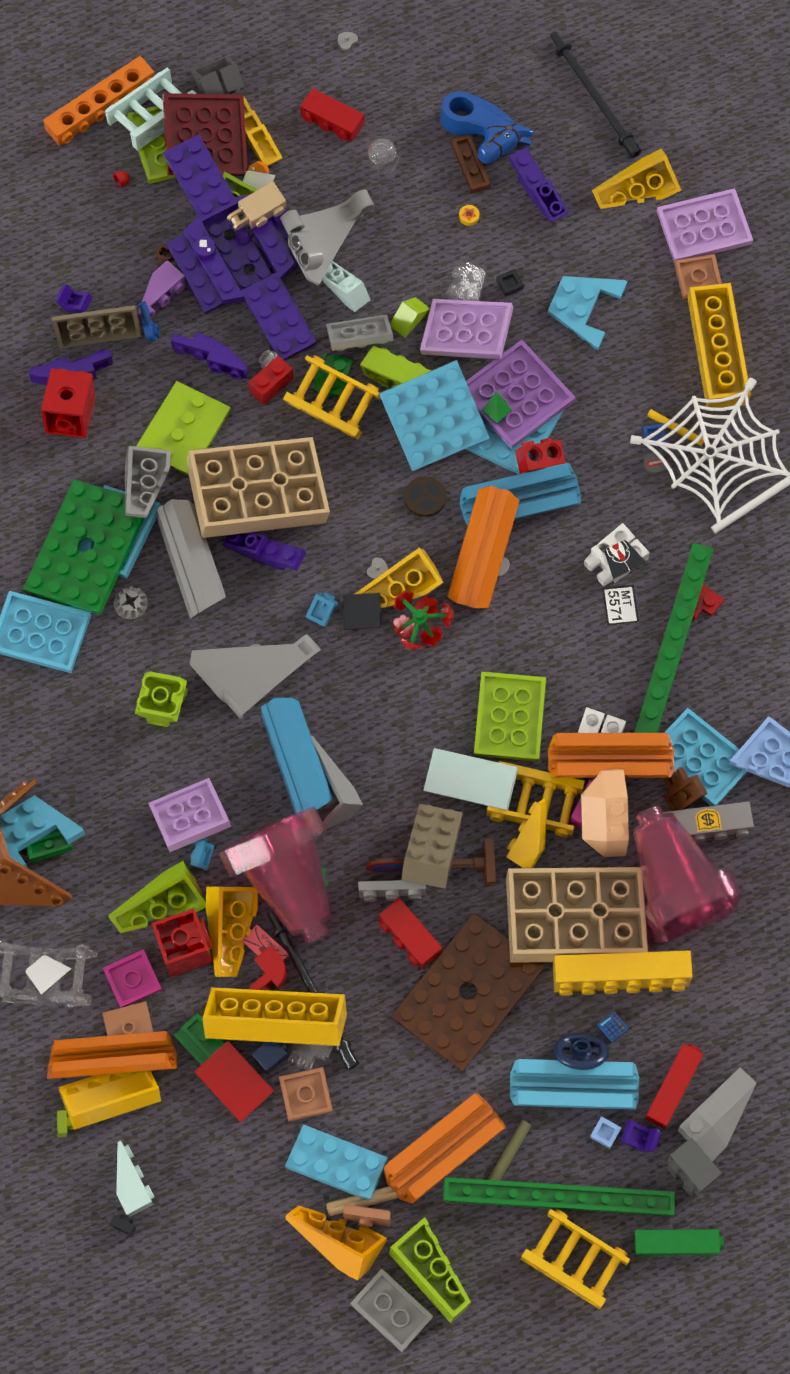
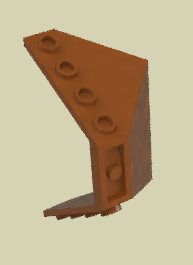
[0,779,73,906]

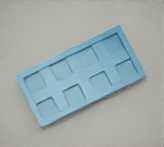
[285,1124,388,1201]

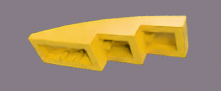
[243,96,283,166]

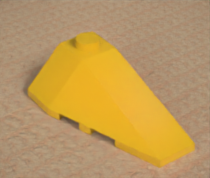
[592,149,681,209]
[355,548,443,609]
[206,887,258,977]

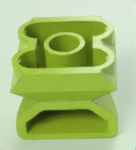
[135,672,188,727]

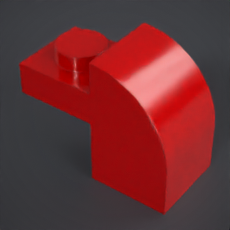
[248,945,287,991]

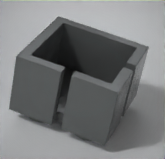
[191,56,244,94]
[667,1137,722,1198]

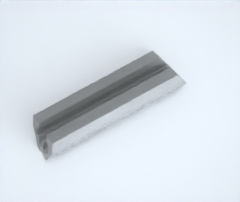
[157,499,226,619]

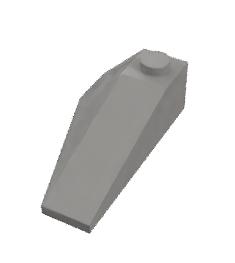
[125,446,171,518]
[311,736,363,831]
[678,1068,756,1162]

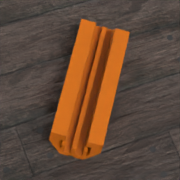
[447,486,519,608]
[548,733,675,778]
[47,1031,177,1079]
[384,1093,506,1204]

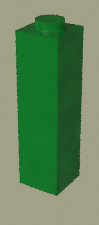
[634,1229,724,1257]

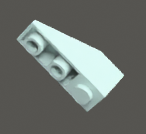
[322,261,370,312]
[116,1141,154,1218]

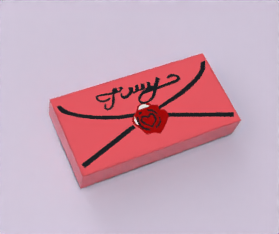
[242,925,289,961]

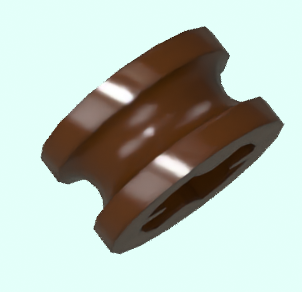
[156,244,174,264]

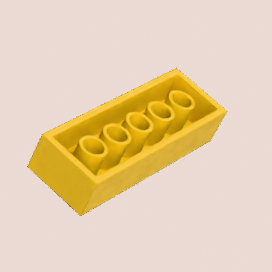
[688,283,751,408]
[553,951,693,996]
[203,987,347,1046]

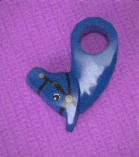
[440,91,534,164]

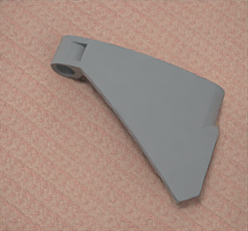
[280,189,375,285]
[190,634,321,719]

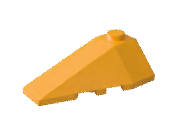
[285,1205,387,1281]

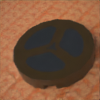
[404,476,446,517]

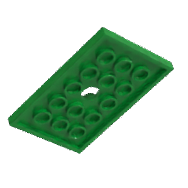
[23,479,144,615]

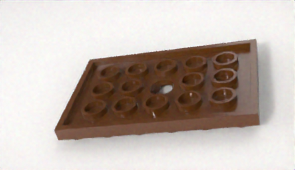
[391,913,545,1072]

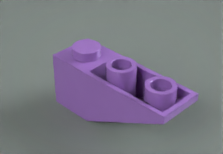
[138,260,186,324]

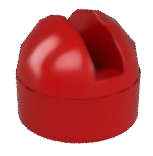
[113,170,130,188]

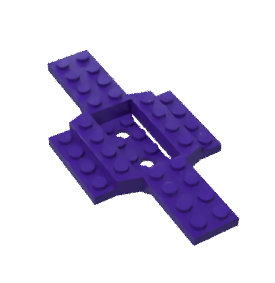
[163,134,316,360]

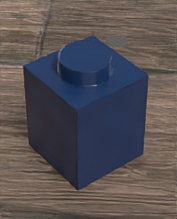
[252,1042,288,1075]

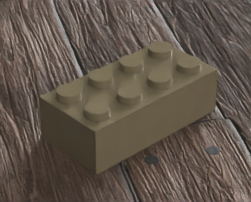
[401,804,463,889]

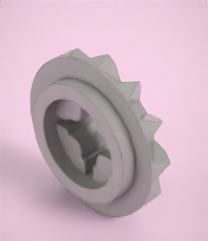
[113,586,148,619]

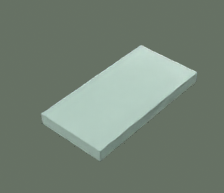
[423,748,518,810]

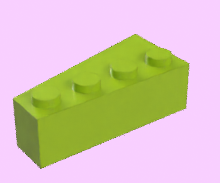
[360,346,431,388]
[388,1217,471,1323]

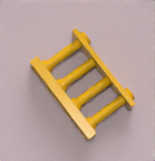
[283,355,381,440]
[487,761,585,837]
[521,1209,630,1309]

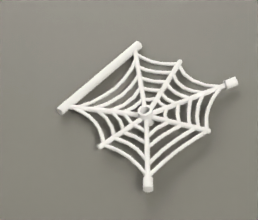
[630,378,790,534]

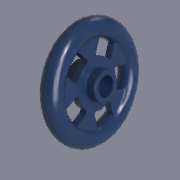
[554,1033,608,1070]

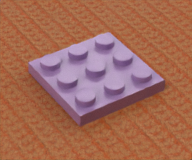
[148,778,231,852]

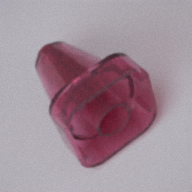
[218,806,333,943]
[633,806,742,943]

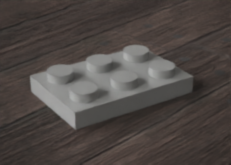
[326,314,394,351]
[358,880,426,902]
[350,1269,433,1352]

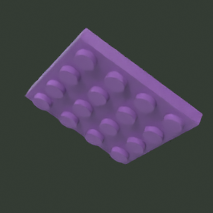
[466,340,576,449]

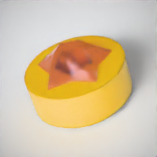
[459,205,479,226]

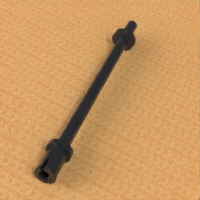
[550,32,642,158]
[267,910,360,1070]

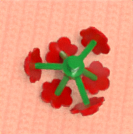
[393,590,454,651]

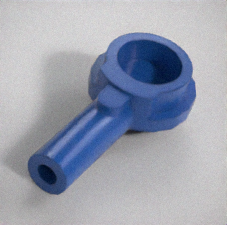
[138,301,160,341]

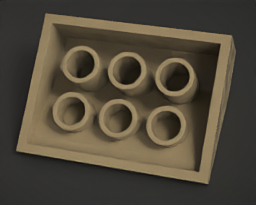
[52,305,141,348]

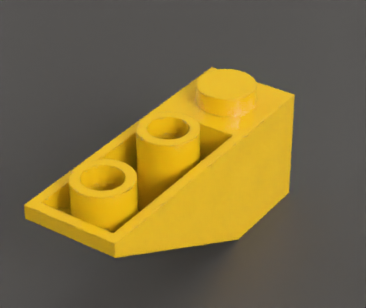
[506,798,547,868]

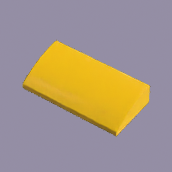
[59,1071,161,1130]

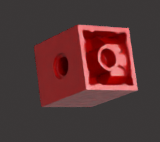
[41,368,96,438]
[152,908,213,978]

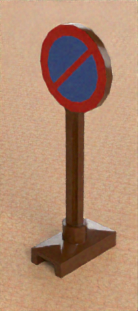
[365,839,496,887]

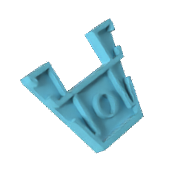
[548,276,627,350]
[0,795,85,868]

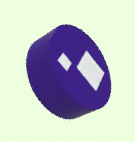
[194,236,215,258]

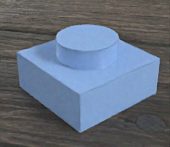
[590,1116,621,1149]

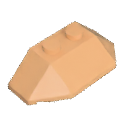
[581,769,629,857]

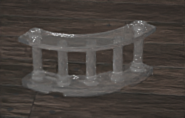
[0,941,98,1007]

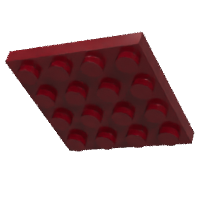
[163,93,248,176]

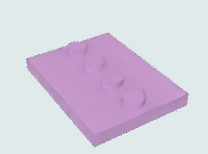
[657,188,753,261]
[420,299,513,359]

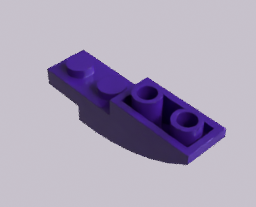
[508,147,569,223]
[171,332,248,379]
[28,349,113,385]
[223,532,306,571]

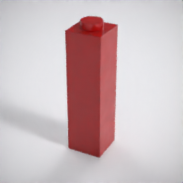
[645,1043,704,1129]

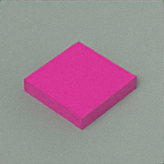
[103,949,162,1008]

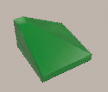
[482,392,512,424]

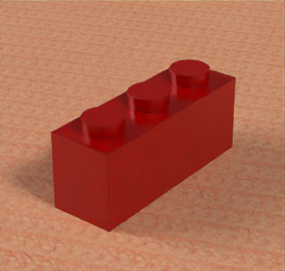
[300,88,365,142]
[378,898,442,969]

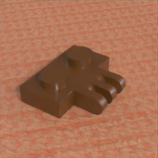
[664,767,708,811]

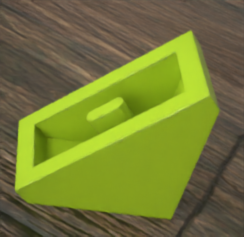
[390,297,430,338]

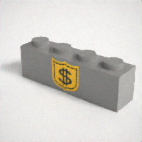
[661,802,754,846]

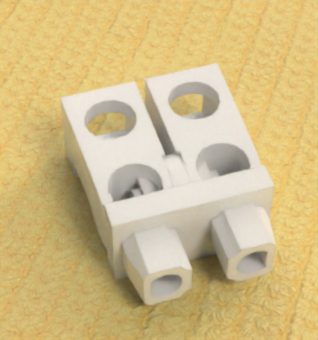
[584,523,649,586]
[578,707,626,733]

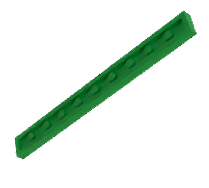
[634,543,714,733]
[443,1177,675,1216]

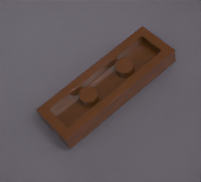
[451,134,491,194]

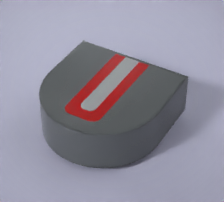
[643,451,667,475]

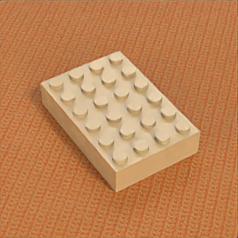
[186,437,330,538]
[506,867,648,963]

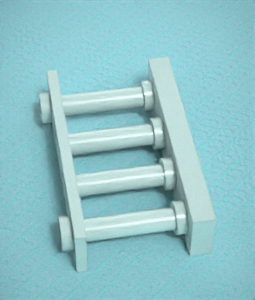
[105,68,197,151]

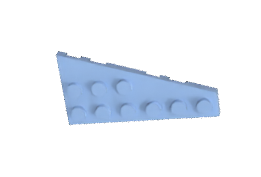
[728,716,790,788]

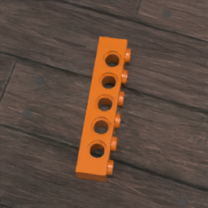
[43,56,155,146]

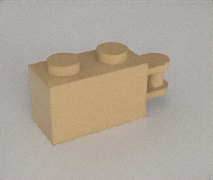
[227,181,286,230]

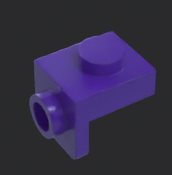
[55,284,93,313]
[620,1120,660,1152]

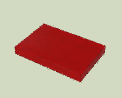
[194,1041,274,1122]

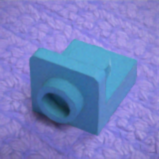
[305,592,339,626]
[190,837,214,871]

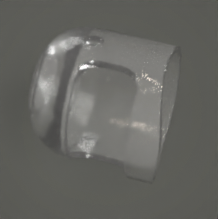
[368,138,399,174]

